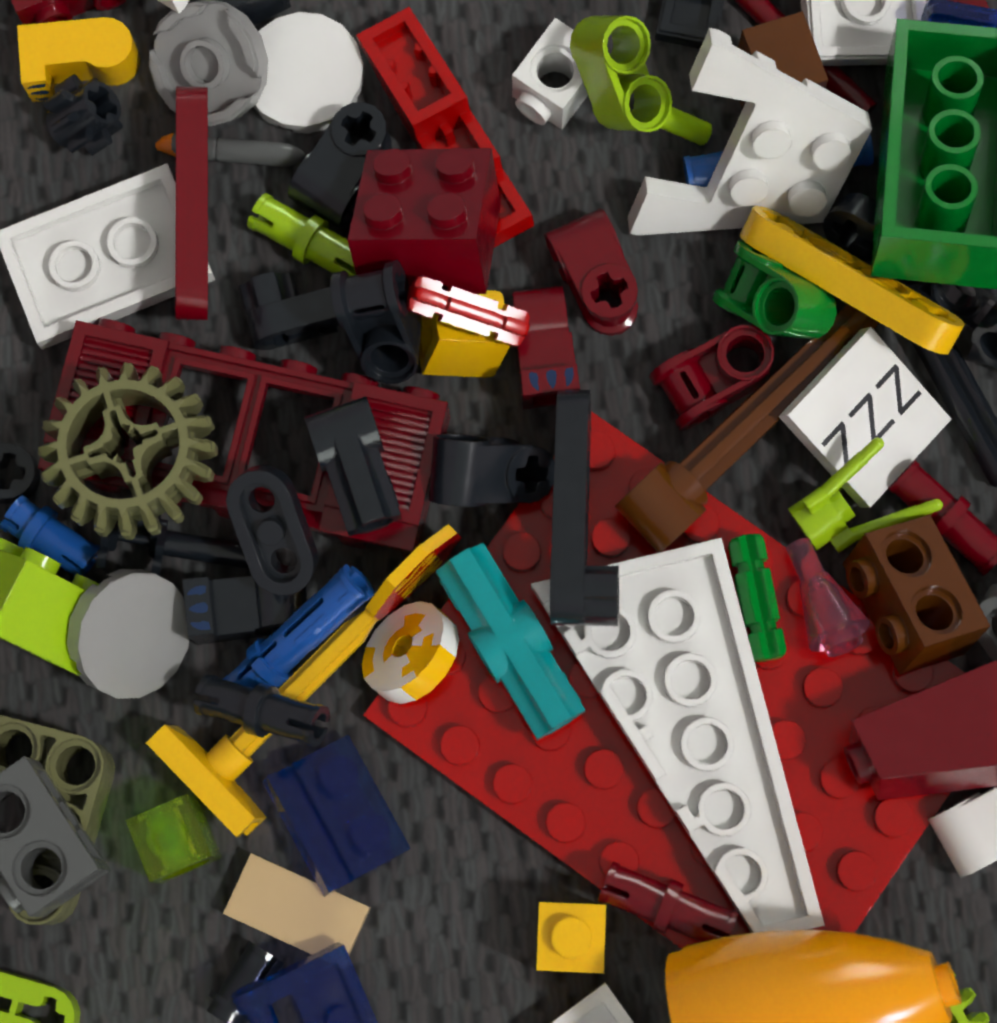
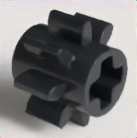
[43,74,123,156]

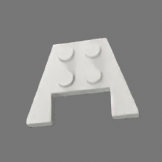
[628,28,872,235]

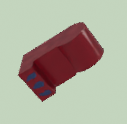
[512,286,580,409]

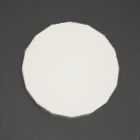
[254,12,365,134]

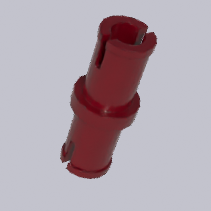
[888,460,997,576]
[598,861,739,942]

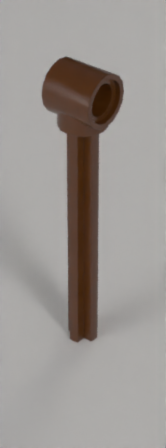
[614,304,880,553]

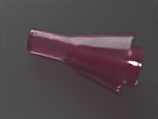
[786,538,870,657]

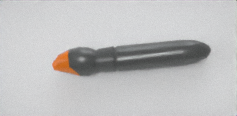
[155,132,306,167]

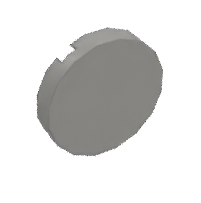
[149,0,268,126]
[67,569,190,699]

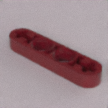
[175,86,208,320]

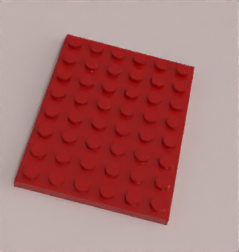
[363,411,965,949]

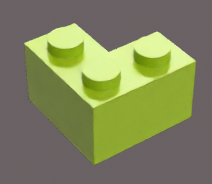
[0,538,99,677]

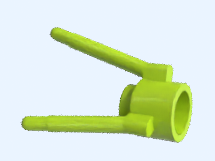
[788,437,943,553]

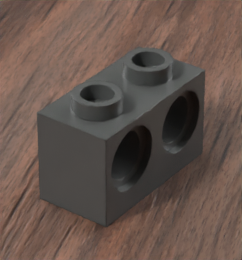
[0,756,111,917]

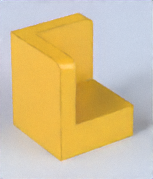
[419,290,510,378]

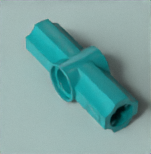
[436,542,585,741]

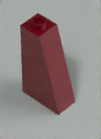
[844,660,997,800]

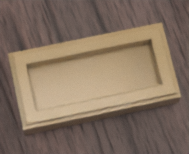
[223,853,371,968]

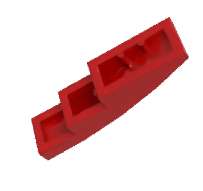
[356,7,534,248]

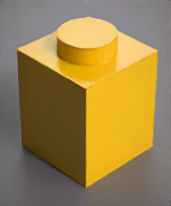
[536,902,606,973]

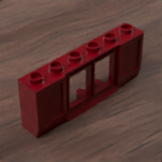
[38,319,450,559]

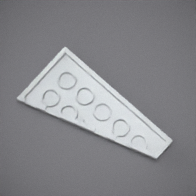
[531,538,824,933]

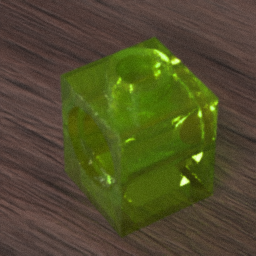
[125,794,222,884]

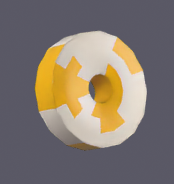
[361,601,459,704]

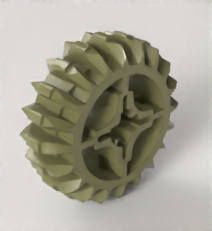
[38,362,218,540]

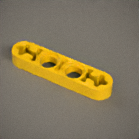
[739,206,965,355]

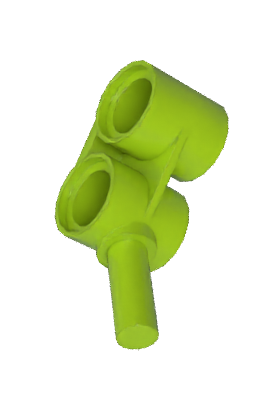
[570,15,712,146]

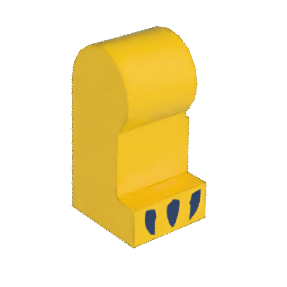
[17,17,141,102]

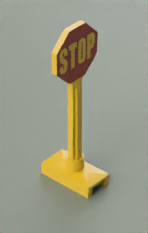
[146,524,462,837]

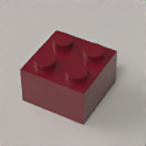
[348,148,501,294]

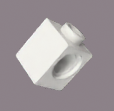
[512,18,588,130]

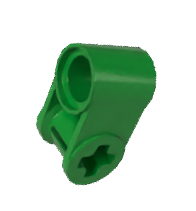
[712,240,837,339]

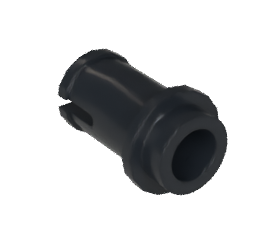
[207,941,285,1023]

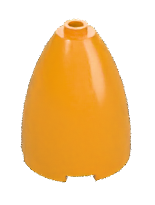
[665,930,961,1023]

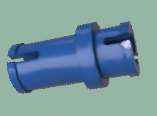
[0,495,100,578]

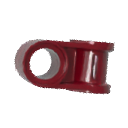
[544,208,638,336]
[649,324,774,431]

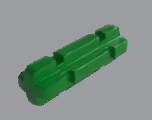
[728,534,787,662]

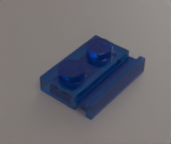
[262,735,411,897]

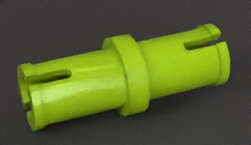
[247,193,356,276]

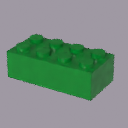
[871,18,997,289]

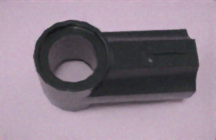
[304,397,402,536]

